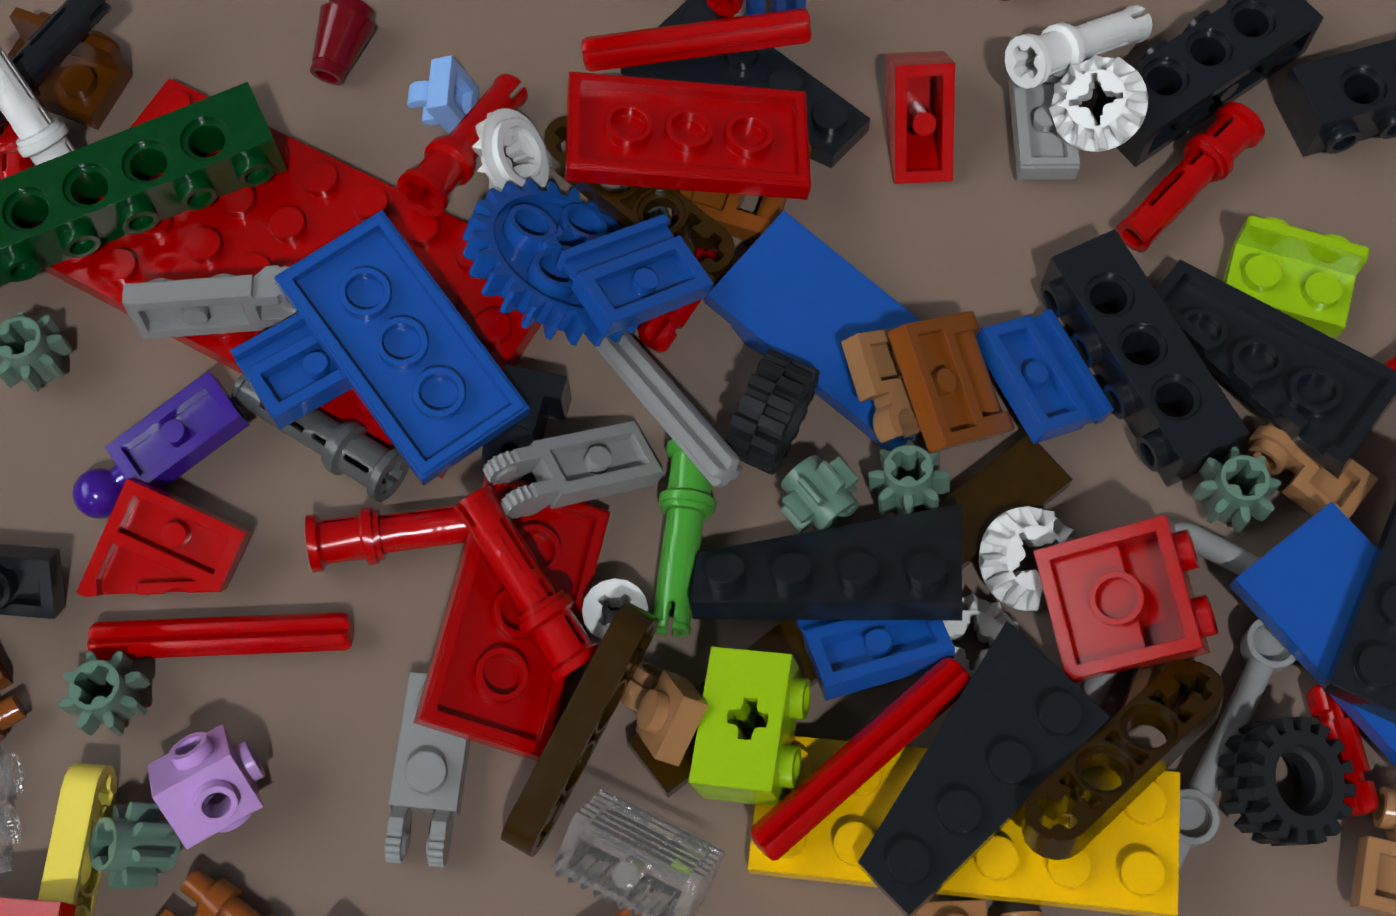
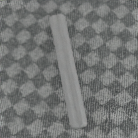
[593,331,742,488]

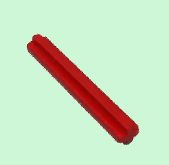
[582,8,812,72]
[87,612,353,660]
[750,657,971,861]

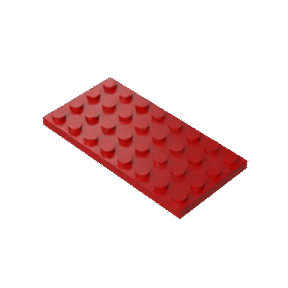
[42,78,542,478]

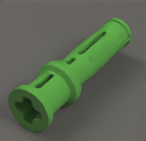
[652,439,717,638]

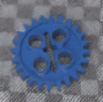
[462,179,639,347]

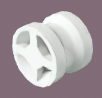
[582,578,649,643]

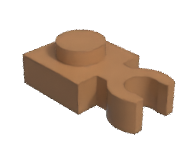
[841,328,921,443]

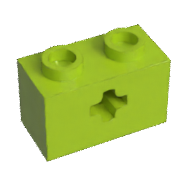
[688,646,811,807]

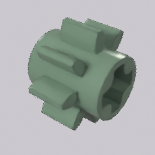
[0,311,72,392]
[869,440,950,516]
[1192,447,1281,532]
[781,455,860,533]
[58,651,151,736]
[89,802,180,889]

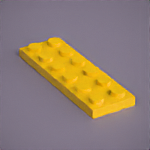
[748,736,1180,916]

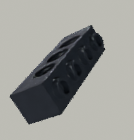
[1092,0,1324,167]
[1274,39,1396,157]
[1040,229,1249,487]

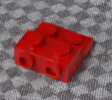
[1033,514,1218,683]

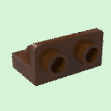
[8,7,133,130]

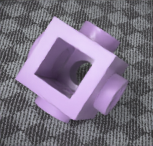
[147,724,265,849]

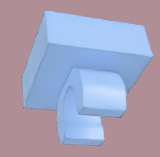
[407,55,479,134]

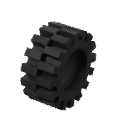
[725,349,820,475]
[1217,716,1356,846]

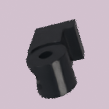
[482,364,572,483]

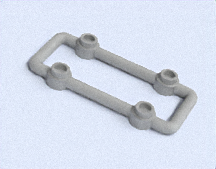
[1079,522,1296,871]

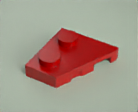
[76,478,253,597]

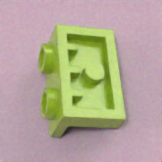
[1223,215,1370,339]

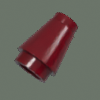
[310,0,375,85]

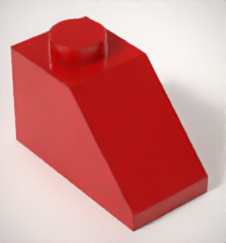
[885,51,955,184]

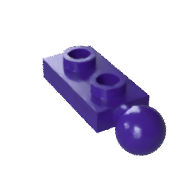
[72,371,250,519]

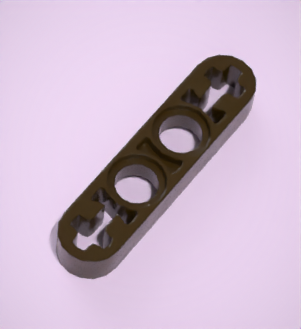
[544,116,735,285]
[501,602,659,857]
[1022,660,1225,860]

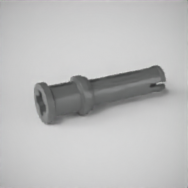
[231,374,409,502]

